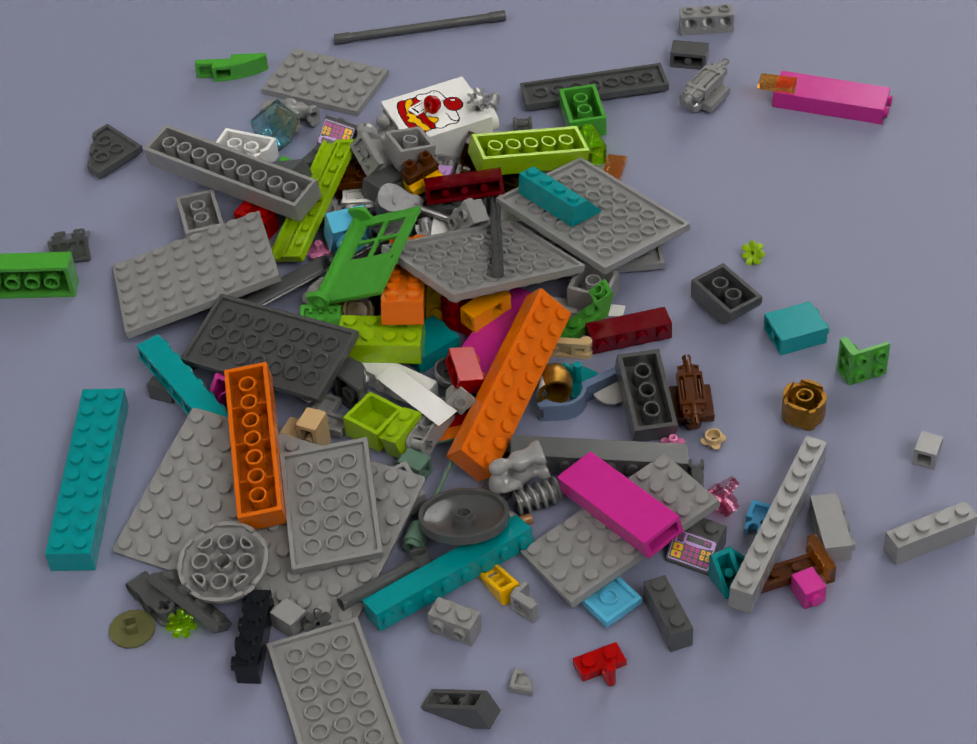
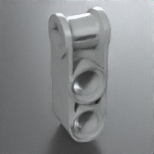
[406,397,455,455]

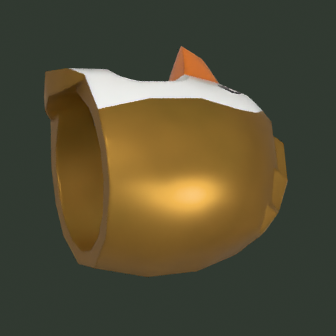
[537,363,573,403]

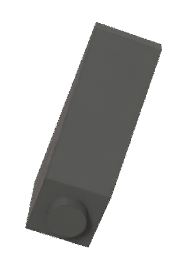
[421,689,501,729]

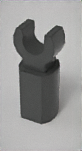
[688,459,704,487]

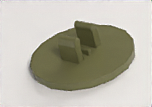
[109,609,156,649]

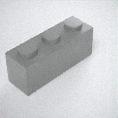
[809,493,855,563]

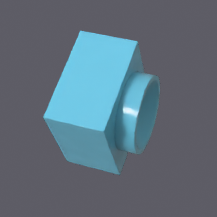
[324,205,370,253]

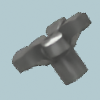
[303,608,332,631]

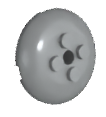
[177,521,269,604]

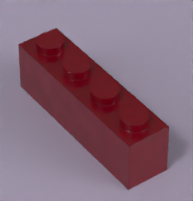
[424,167,505,205]
[585,307,672,354]

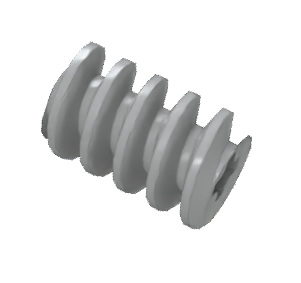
[512,477,562,515]

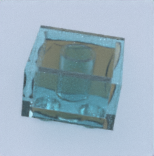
[249,99,300,152]

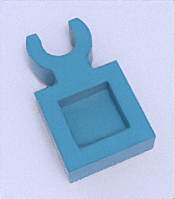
[744,500,771,535]

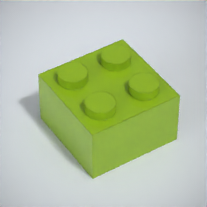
[343,391,403,452]

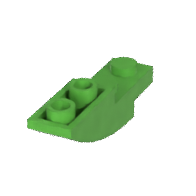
[195,53,268,82]

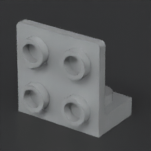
[350,132,393,176]

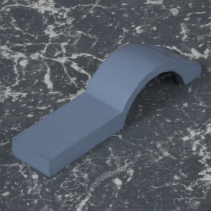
[537,367,618,421]

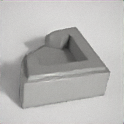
[509,668,533,697]

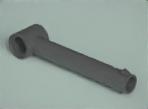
[337,546,432,611]

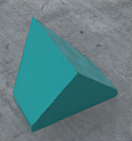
[708,546,745,599]

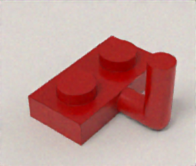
[573,642,627,686]

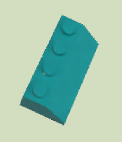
[518,166,601,227]

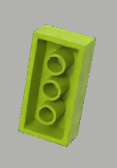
[339,315,426,364]

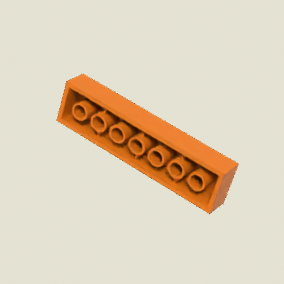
[381,235,427,325]
[224,362,287,530]

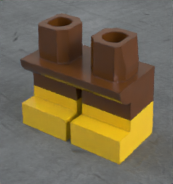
[400,150,443,195]

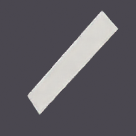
[375,364,457,426]

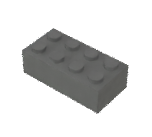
[615,349,678,441]

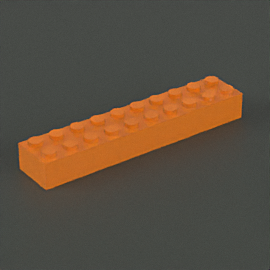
[446,288,571,482]

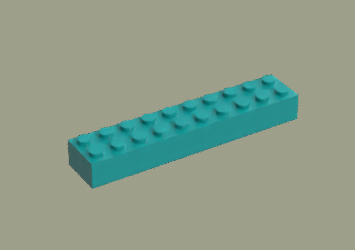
[45,388,129,571]

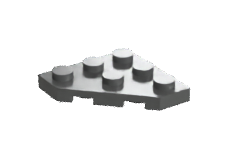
[87,124,143,179]

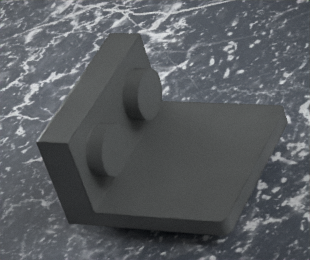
[47,228,91,262]

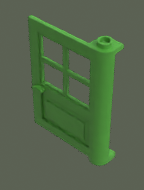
[305,206,421,309]

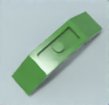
[560,279,614,338]

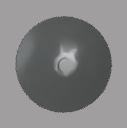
[418,488,510,545]

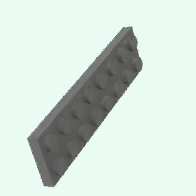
[520,63,669,111]

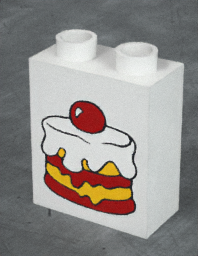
[381,76,499,161]

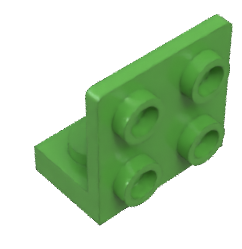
[300,303,344,325]
[836,337,890,386]

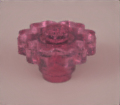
[708,476,740,517]

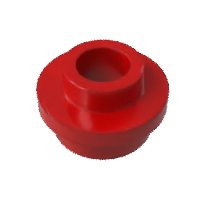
[424,95,441,114]

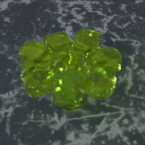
[166,609,196,638]

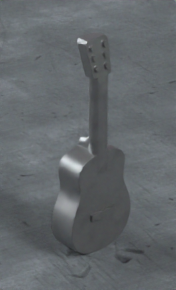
[375,183,450,223]

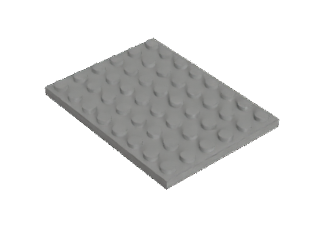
[496,157,690,275]
[112,211,282,339]
[381,219,585,303]

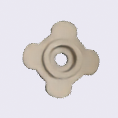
[701,428,726,450]

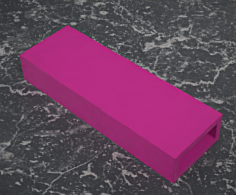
[772,71,893,125]
[461,287,532,375]
[557,451,683,559]

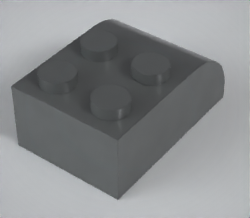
[691,263,763,324]

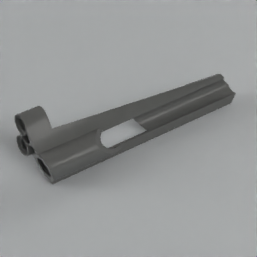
[242,207,412,305]

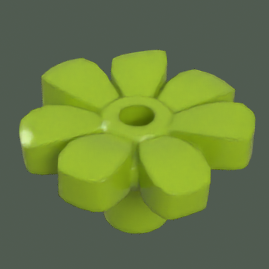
[742,240,765,265]

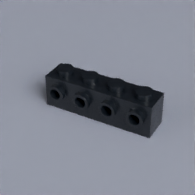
[231,590,274,684]

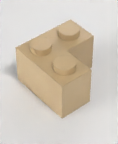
[280,407,331,445]

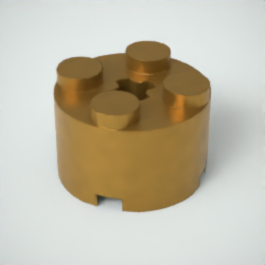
[782,379,827,431]

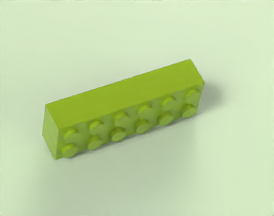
[468,126,590,175]

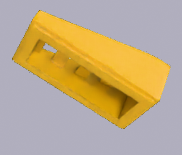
[478,564,520,606]

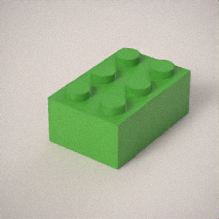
[559,84,607,138]

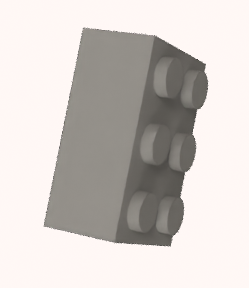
[175,189,224,238]

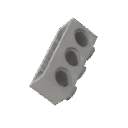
[679,4,734,35]

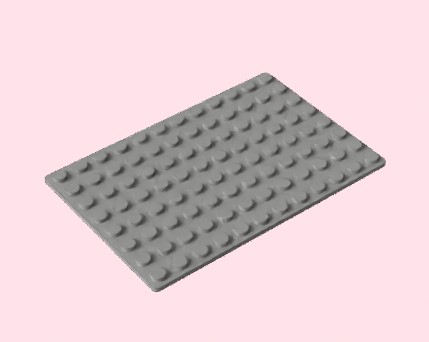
[113,408,426,624]

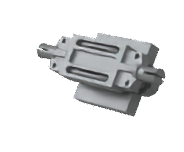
[680,58,730,113]

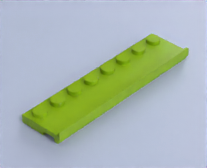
[272,139,355,262]

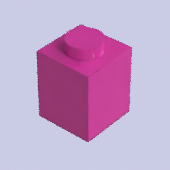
[790,567,827,609]

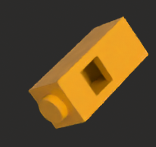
[460,291,511,333]

